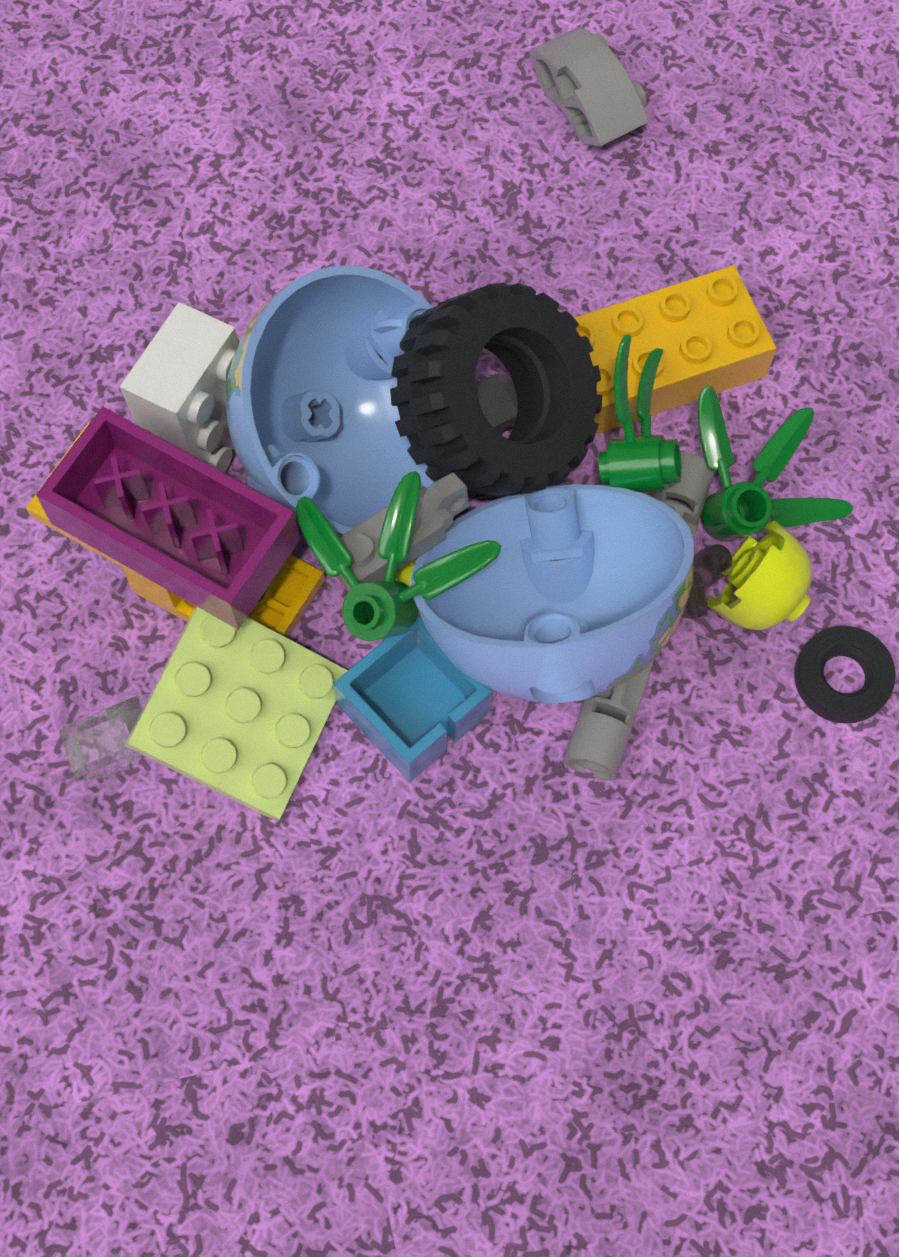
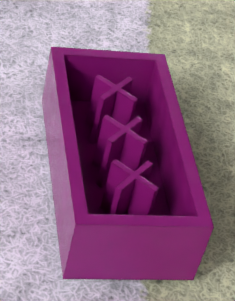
[36,406,300,630]

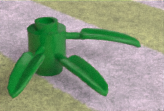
[598,334,682,492]
[697,385,854,542]
[295,471,501,641]

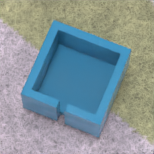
[333,614,493,782]

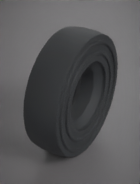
[794,626,896,724]

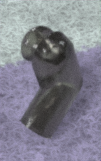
[682,544,733,618]

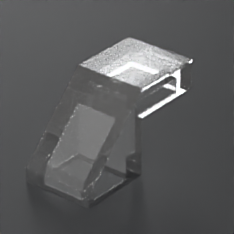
[59,694,150,781]

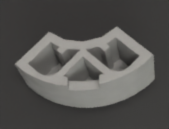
[529,28,649,146]

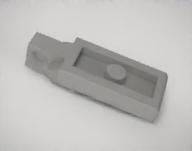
[337,473,470,591]

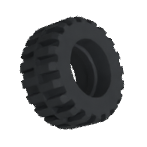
[390,282,602,500]

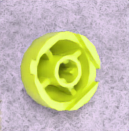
[706,521,812,630]

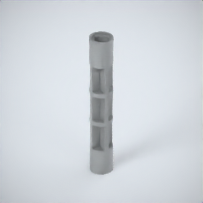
[564,452,715,781]

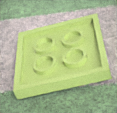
[124,606,348,820]

